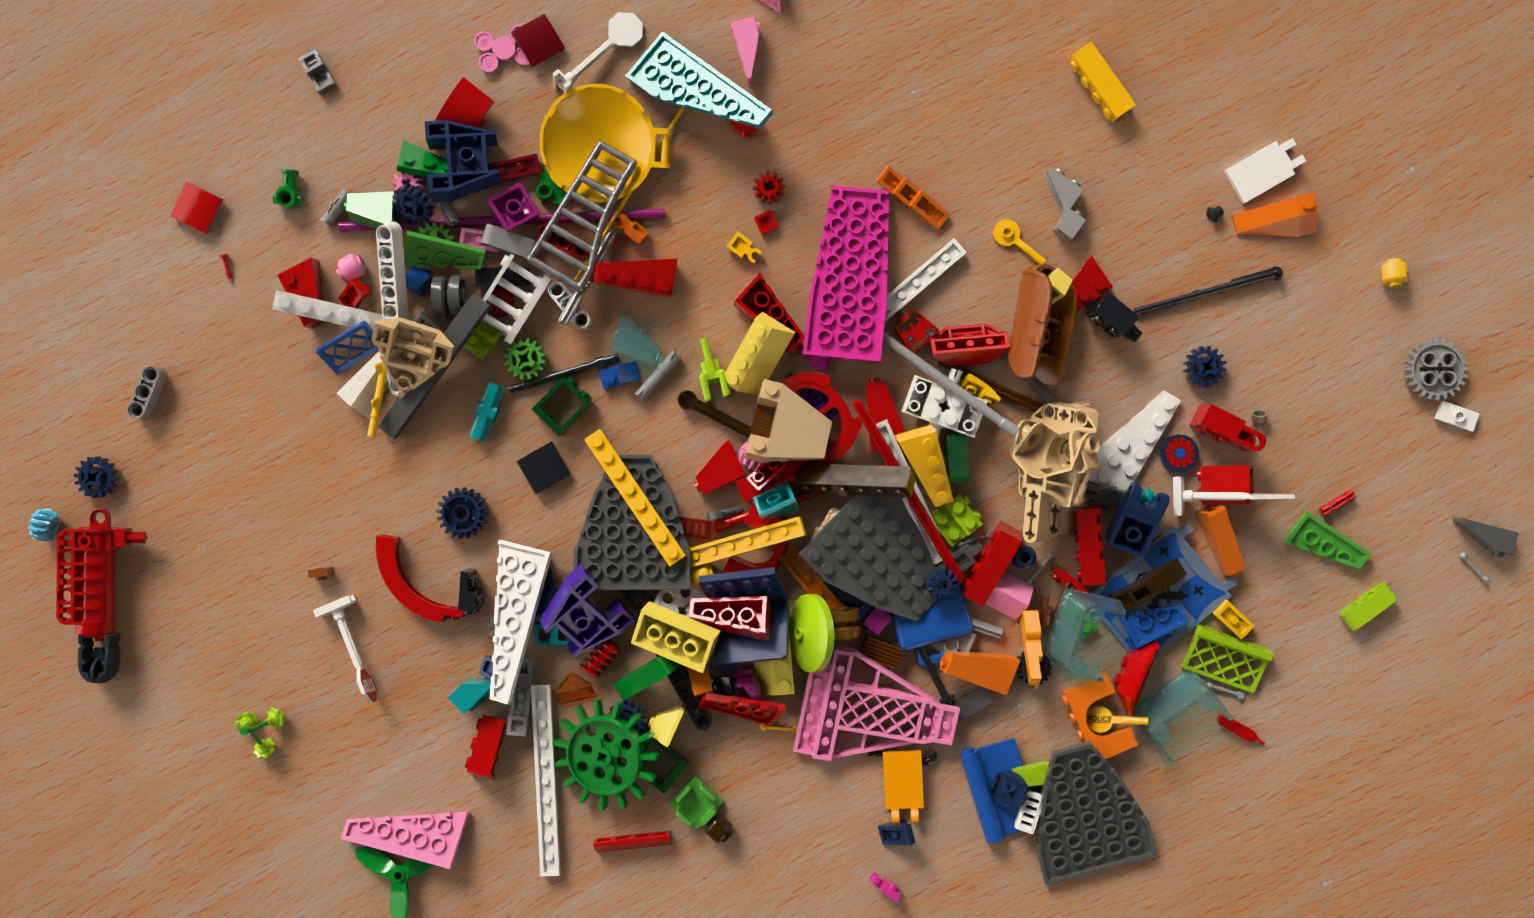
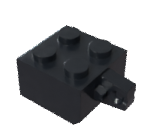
[1086,293,1142,343]

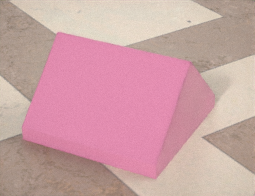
[985,571,1034,620]

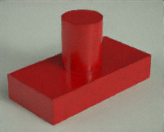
[338,277,372,308]

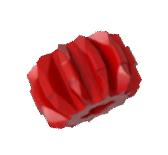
[753,171,785,204]

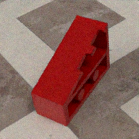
[277,257,325,329]
[465,715,507,780]

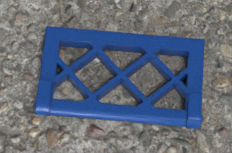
[315,320,379,375]

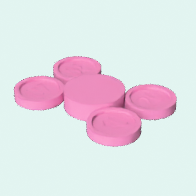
[474,25,529,73]

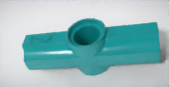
[469,382,505,442]

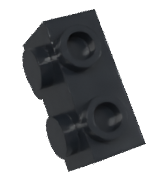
[458,568,485,615]

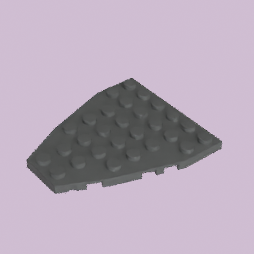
[574,455,690,590]
[798,495,940,621]
[1036,741,1157,885]

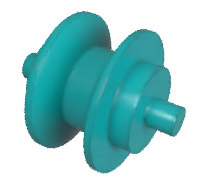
[1140,487,1156,502]

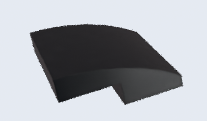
[516,441,571,495]

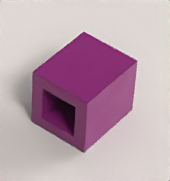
[862,607,892,635]

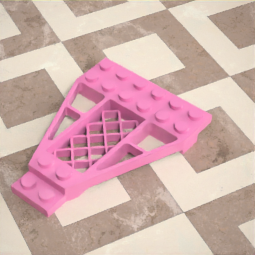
[793,645,960,761]

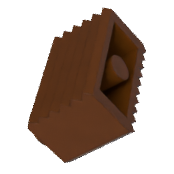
[748,404,776,439]
[860,634,903,671]

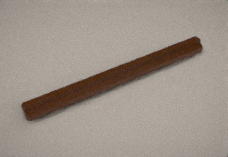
[937,360,1044,412]

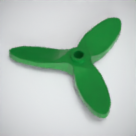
[355,846,434,918]

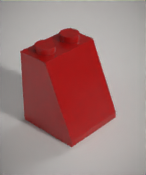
[1197,464,1254,505]

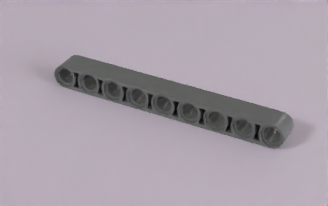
[378,294,491,440]

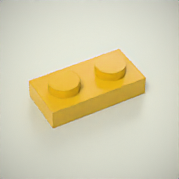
[1213,599,1255,640]

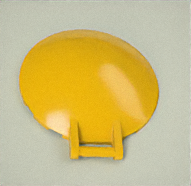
[539,84,672,203]

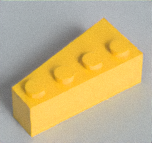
[894,424,954,507]

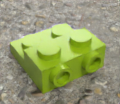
[931,493,983,547]

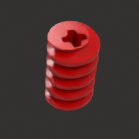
[579,639,621,678]

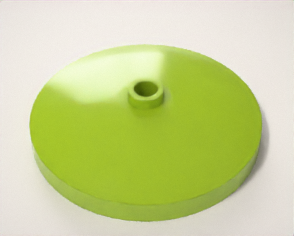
[789,594,835,672]

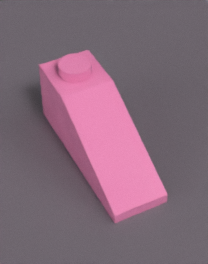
[731,16,761,83]

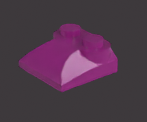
[487,182,541,232]

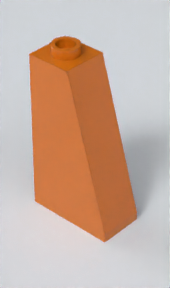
[1195,505,1246,577]
[940,651,1021,696]

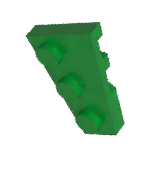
[396,140,448,177]

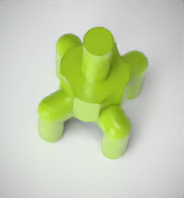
[699,338,731,402]

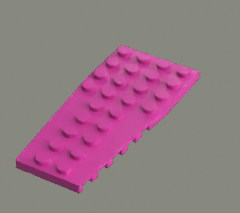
[803,186,889,363]

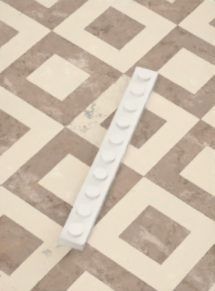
[531,684,561,877]

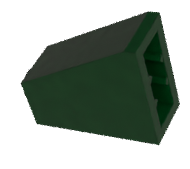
[944,431,970,482]

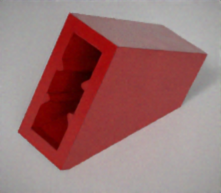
[694,440,746,495]

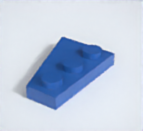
[1118,605,1189,648]

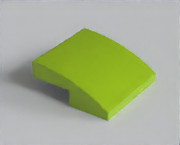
[463,320,503,361]

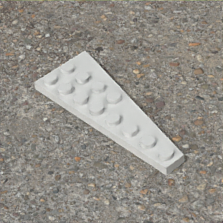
[490,539,553,705]

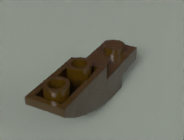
[1108,557,1187,614]

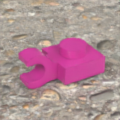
[798,346,832,372]

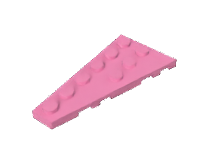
[341,812,469,869]

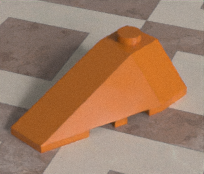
[1232,192,1319,238]

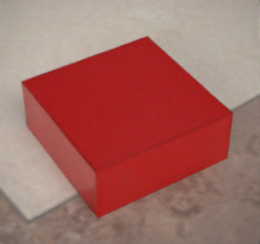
[754,210,779,235]

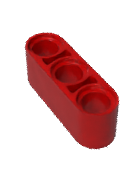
[537,224,590,261]

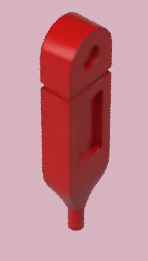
[1217,714,1265,745]

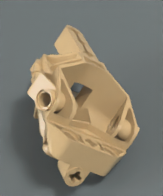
[1010,402,1100,543]

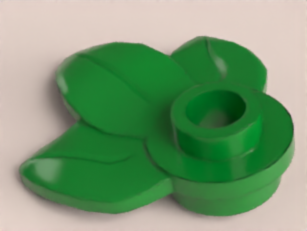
[535,169,567,204]

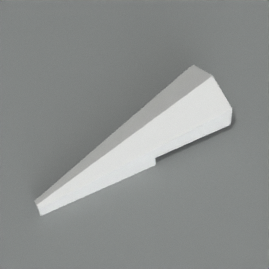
[337,351,388,419]

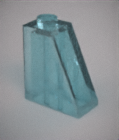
[609,313,662,366]

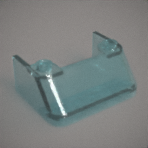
[1045,589,1126,682]
[1133,670,1233,763]

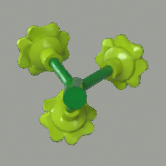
[234,707,285,759]

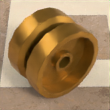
[829,607,860,640]

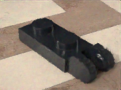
[475,267,530,287]

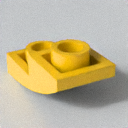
[959,373,1001,409]

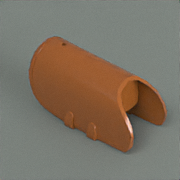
[1008,264,1077,385]

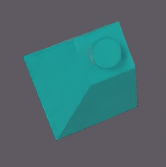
[753,482,800,518]

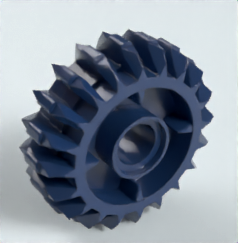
[436,487,489,539]

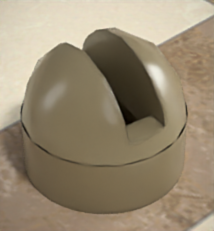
[1251,410,1268,426]

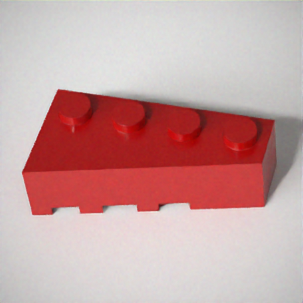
[592,258,678,298]
[733,273,805,355]
[962,520,1022,606]
[689,596,771,642]

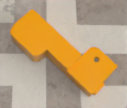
[1020,610,1043,689]

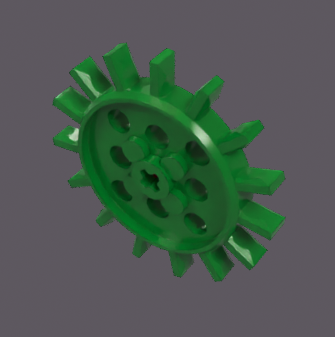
[552,698,660,811]

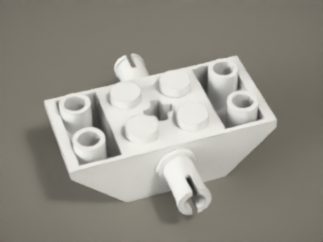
[901,368,988,437]

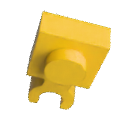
[726,231,762,264]

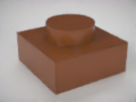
[308,567,334,581]

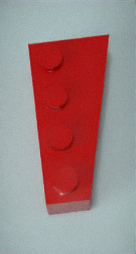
[1073,506,1106,586]

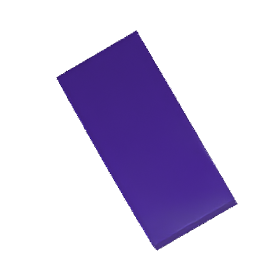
[800,388,839,420]

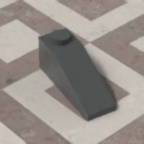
[1453,517,1519,557]

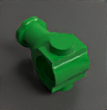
[273,169,303,210]

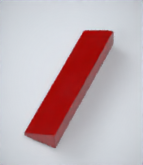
[593,830,672,853]

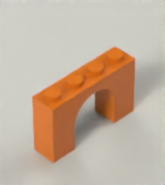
[1061,672,1138,759]

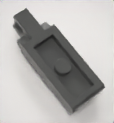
[937,541,984,584]

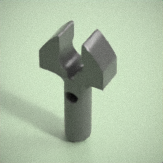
[706,505,743,520]

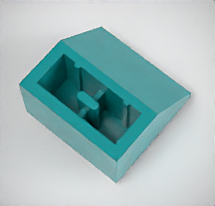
[448,678,491,714]

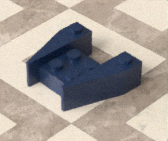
[425,120,501,203]

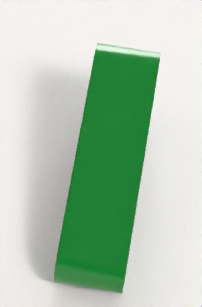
[613,655,681,700]

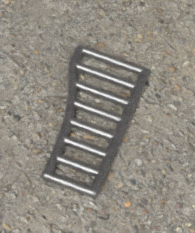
[527,141,638,292]

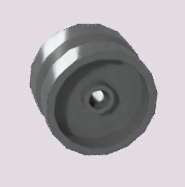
[431,275,467,319]

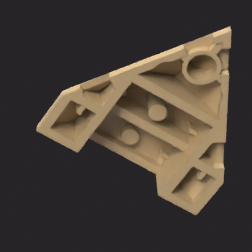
[372,318,454,399]

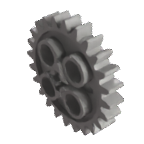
[1403,338,1469,400]

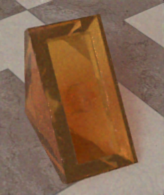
[554,672,596,705]

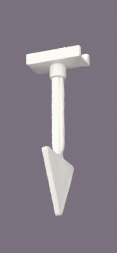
[1173,476,1295,516]

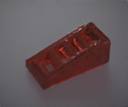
[679,516,713,540]

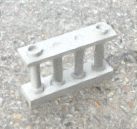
[483,254,551,345]

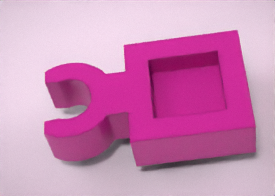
[869,872,901,902]

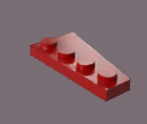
[699,693,785,726]

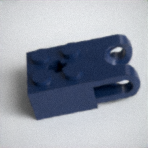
[1105,482,1170,559]

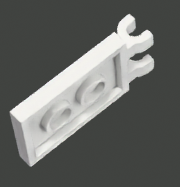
[1224,138,1306,204]

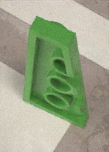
[403,231,485,269]
[1283,510,1371,569]

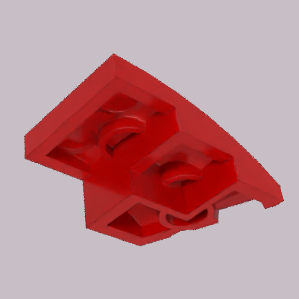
[435,77,495,128]

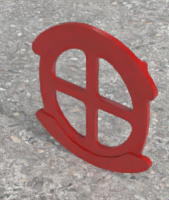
[781,372,862,469]

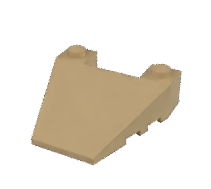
[744,379,832,463]

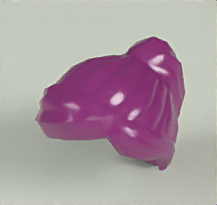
[729,667,762,701]

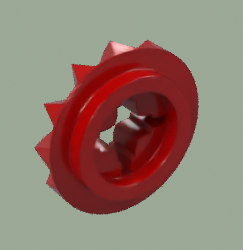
[486,287,515,318]

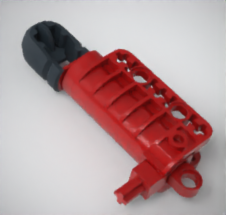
[56,509,148,684]

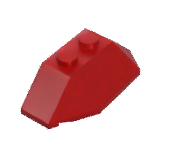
[930,323,1011,367]
[1113,641,1160,717]

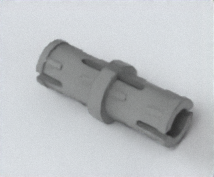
[320,189,350,227]

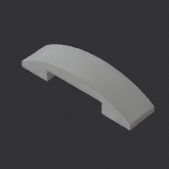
[506,658,534,737]

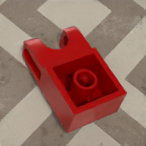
[1189,404,1266,451]

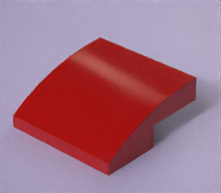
[170,182,224,234]

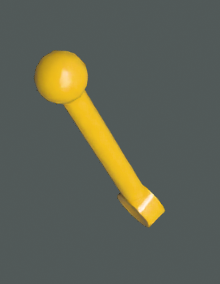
[759,724,798,734]

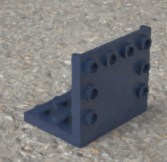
[698,567,790,667]

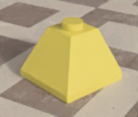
[647,703,685,747]

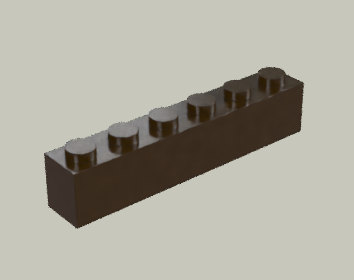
[796,463,916,498]

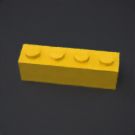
[1069,41,1136,122]

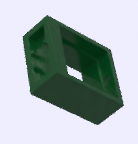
[531,376,593,436]
[643,737,689,794]

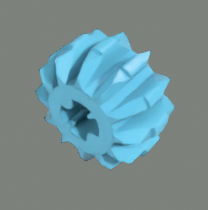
[28,508,61,541]

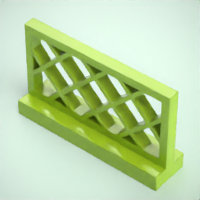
[1181,624,1274,693]

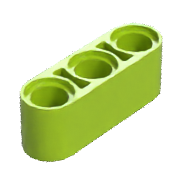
[1340,582,1397,630]

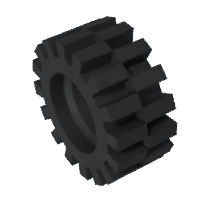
[1016,651,1052,685]

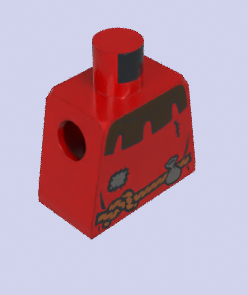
[894,308,940,353]

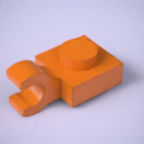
[613,213,649,244]

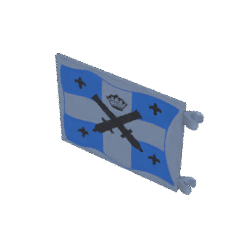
[1084,524,1238,659]

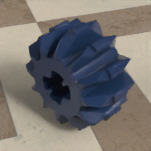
[925,566,958,600]

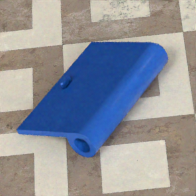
[959,737,1039,844]

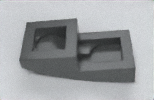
[299,49,337,95]
[953,686,993,721]

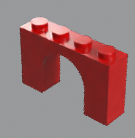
[722,503,790,573]

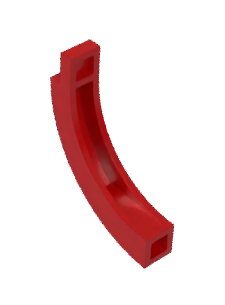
[376,534,466,622]

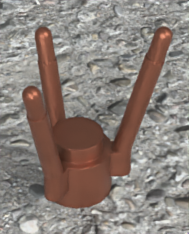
[1036,582,1070,625]

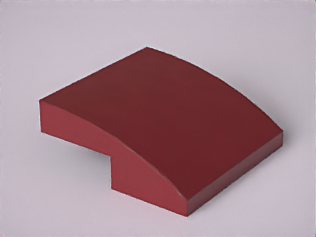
[511,14,565,68]

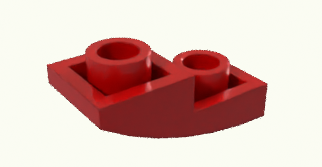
[1050,566,1088,597]

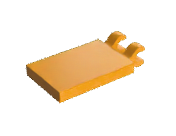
[883,750,924,823]

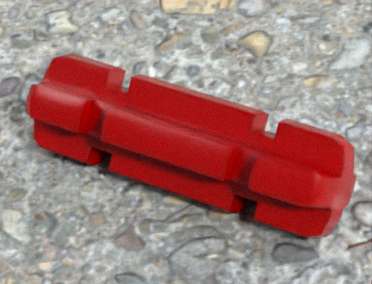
[1319,490,1356,516]

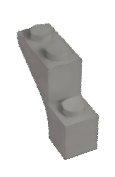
[1045,168,1086,241]

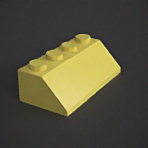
[725,312,795,396]
[631,601,720,673]
[753,636,795,696]

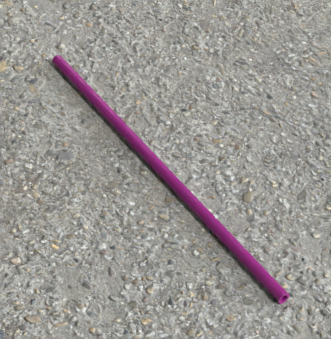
[338,209,665,232]

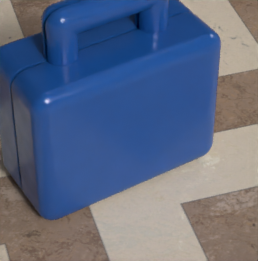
[890,580,974,668]

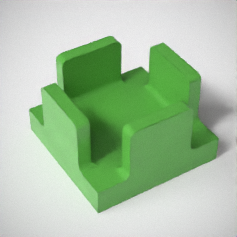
[670,774,723,830]

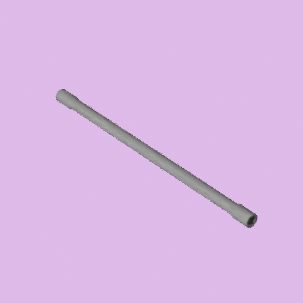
[883,332,1020,438]

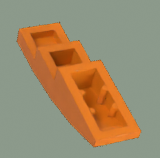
[875,166,950,230]

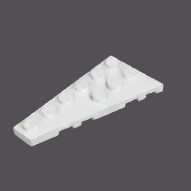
[1089,391,1181,490]

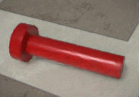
[219,254,232,279]

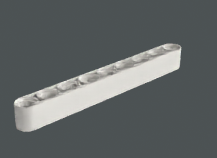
[376,222,409,396]

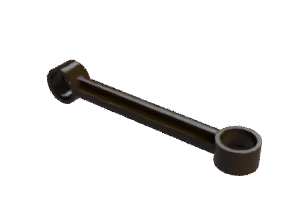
[678,390,751,438]

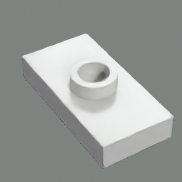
[1434,401,1479,432]

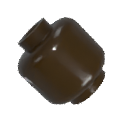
[705,814,733,843]

